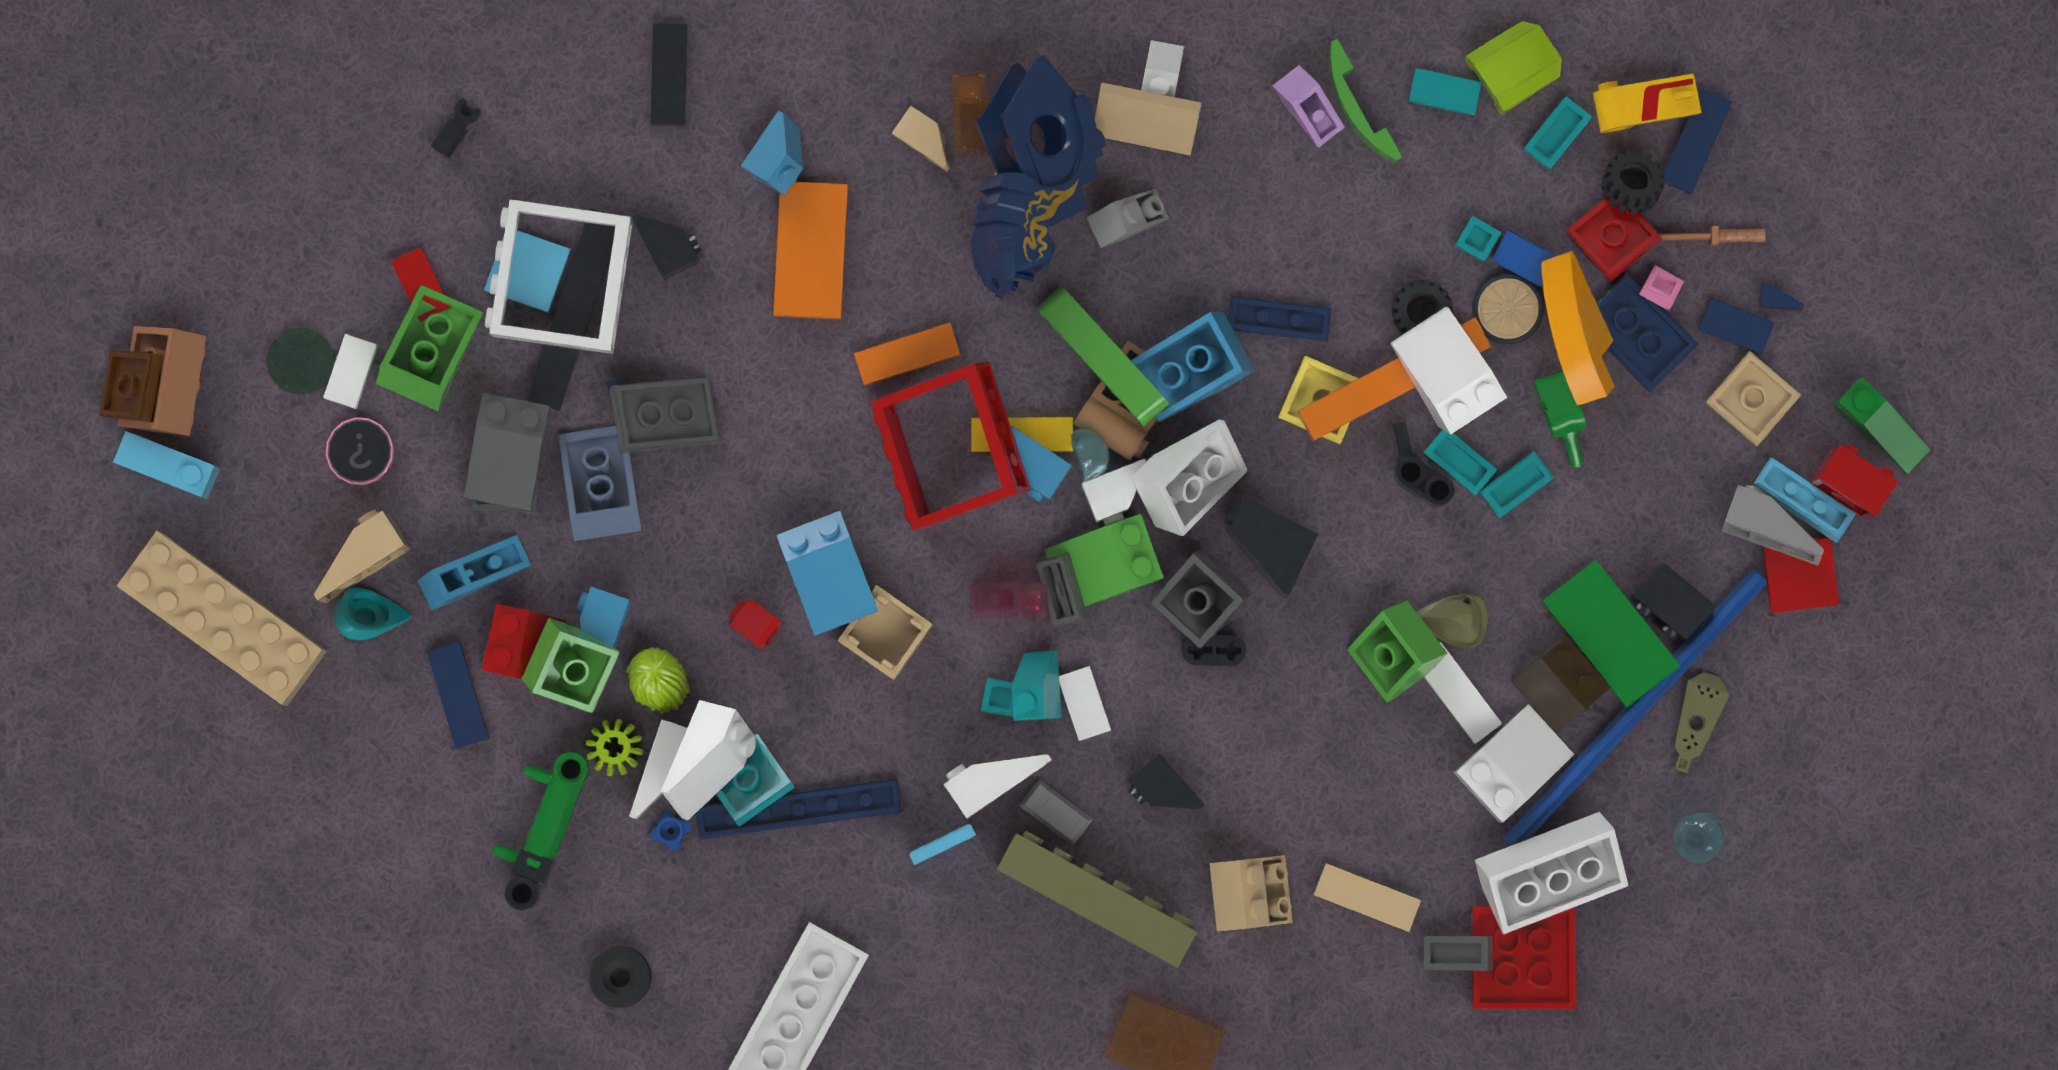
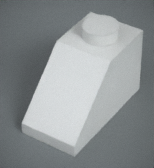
[1141,40,1184,97]
[1081,459,1146,526]

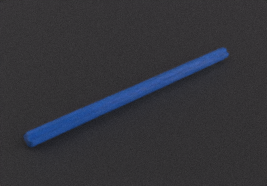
[1503,570,1767,847]

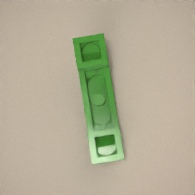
[1329,39,1402,164]

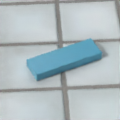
[1752,457,1856,543]

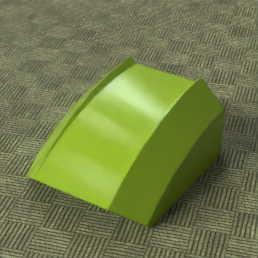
[1464,21,1562,115]

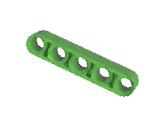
[1036,285,1169,427]

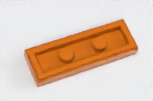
[854,323,961,386]

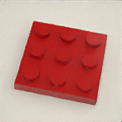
[1472,907,1576,1009]

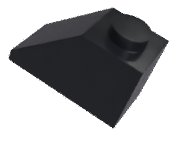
[631,214,702,281]
[1128,753,1204,810]

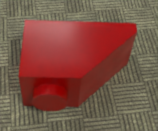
[729,598,783,651]

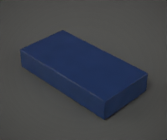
[1698,298,1774,355]

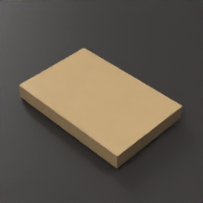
[1095,83,1201,156]

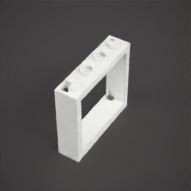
[485,199,633,354]

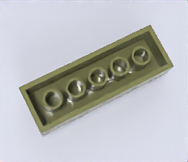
[997,830,1197,968]

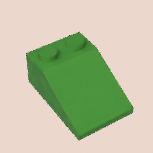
[376,285,483,411]
[1044,514,1164,607]

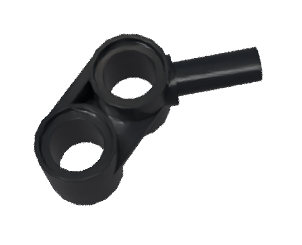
[1393,422,1455,507]

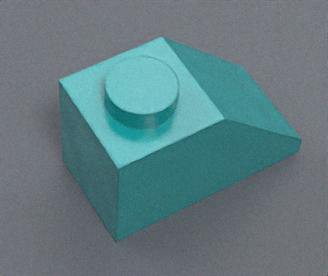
[1012,650,1062,721]

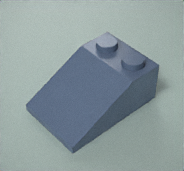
[558,426,641,541]

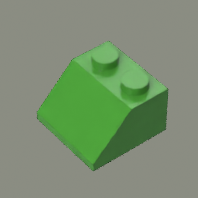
[1347,600,1448,702]
[521,618,620,713]

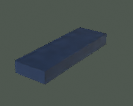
[1664,88,1732,195]
[1228,296,1332,342]
[427,641,489,749]

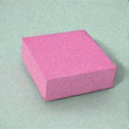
[1639,265,1684,311]

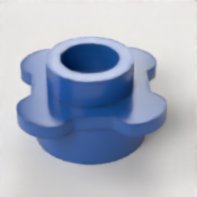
[651,811,691,851]

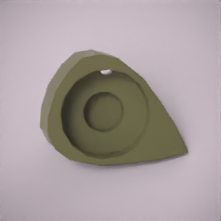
[1417,594,1488,648]

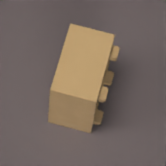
[838,585,933,681]

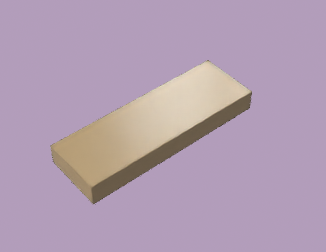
[1313,863,1421,932]

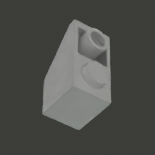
[1087,189,1169,248]

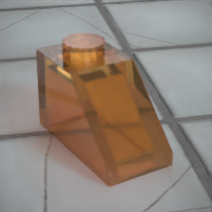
[952,74,987,153]

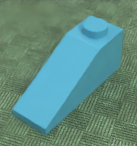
[113,431,220,500]

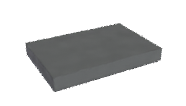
[610,376,720,454]

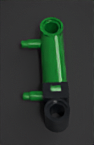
[492,752,590,911]

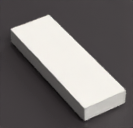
[1424,642,1502,744]

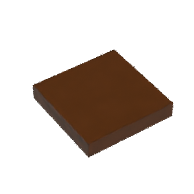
[99,350,162,422]

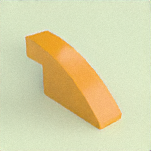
[1541,251,1615,406]

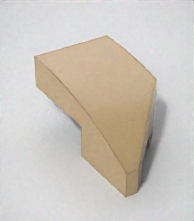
[892,106,950,172]

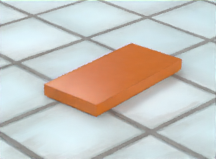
[773,182,848,320]

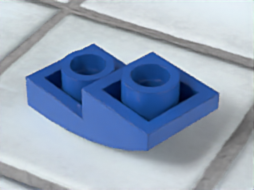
[1492,230,1558,288]

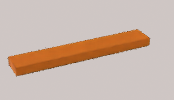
[1297,317,1491,441]

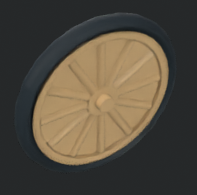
[1473,273,1544,344]

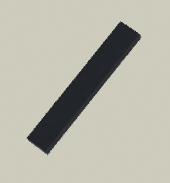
[527,208,615,411]

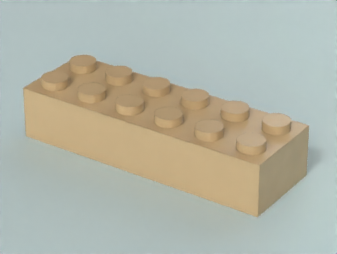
[117,531,327,706]

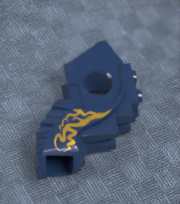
[970,55,1105,296]

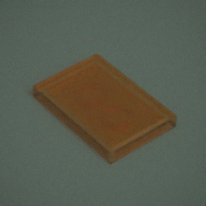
[1106,995,1225,1070]

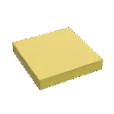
[1278,356,1358,445]

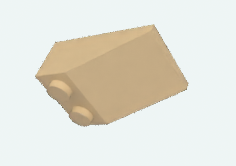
[314,509,412,603]

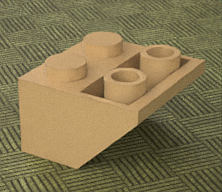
[1209,855,1293,931]

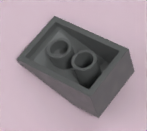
[464,393,552,512]

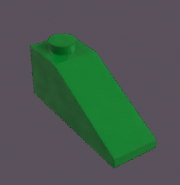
[1833,377,1930,474]

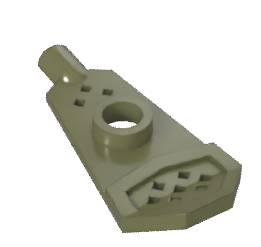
[1674,672,1730,773]

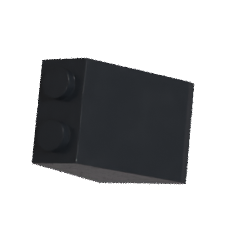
[1225,498,1318,599]

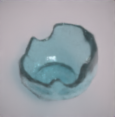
[1071,428,1110,483]
[1673,811,1727,863]

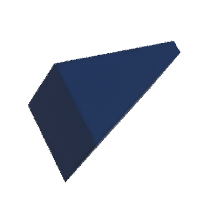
[1759,281,1804,311]

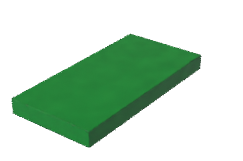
[1542,560,1680,709]

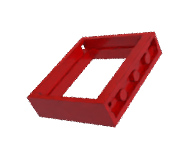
[871,361,1031,531]

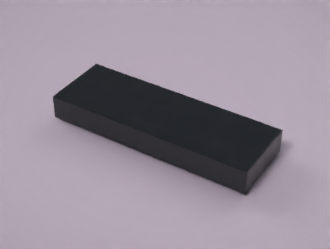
[651,24,688,126]

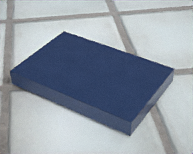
[1597,273,1699,393]

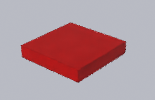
[1566,199,1662,282]
[1762,538,1839,613]

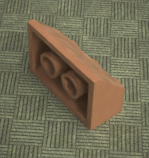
[117,326,206,436]

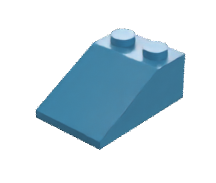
[1131,312,1255,422]
[776,511,878,636]

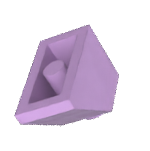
[1273,65,1345,148]

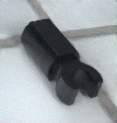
[431,98,481,159]

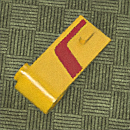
[1593,74,1702,133]

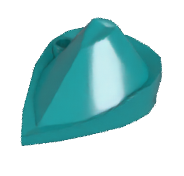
[334,587,413,640]

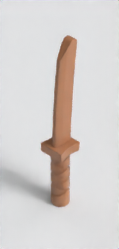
[1659,226,1765,246]

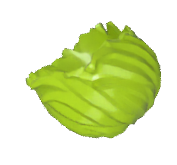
[625,647,689,714]

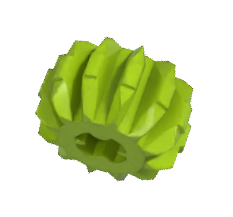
[586,719,644,776]

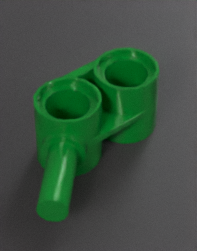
[1533,371,1586,468]

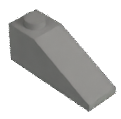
[1722,485,1824,566]

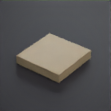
[1705,351,1801,447]

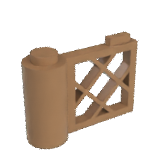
[1073,341,1157,461]

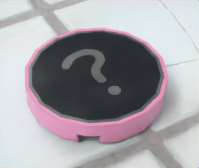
[326,417,394,485]

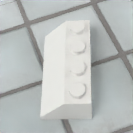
[1475,812,1629,934]

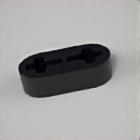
[1182,635,1246,666]

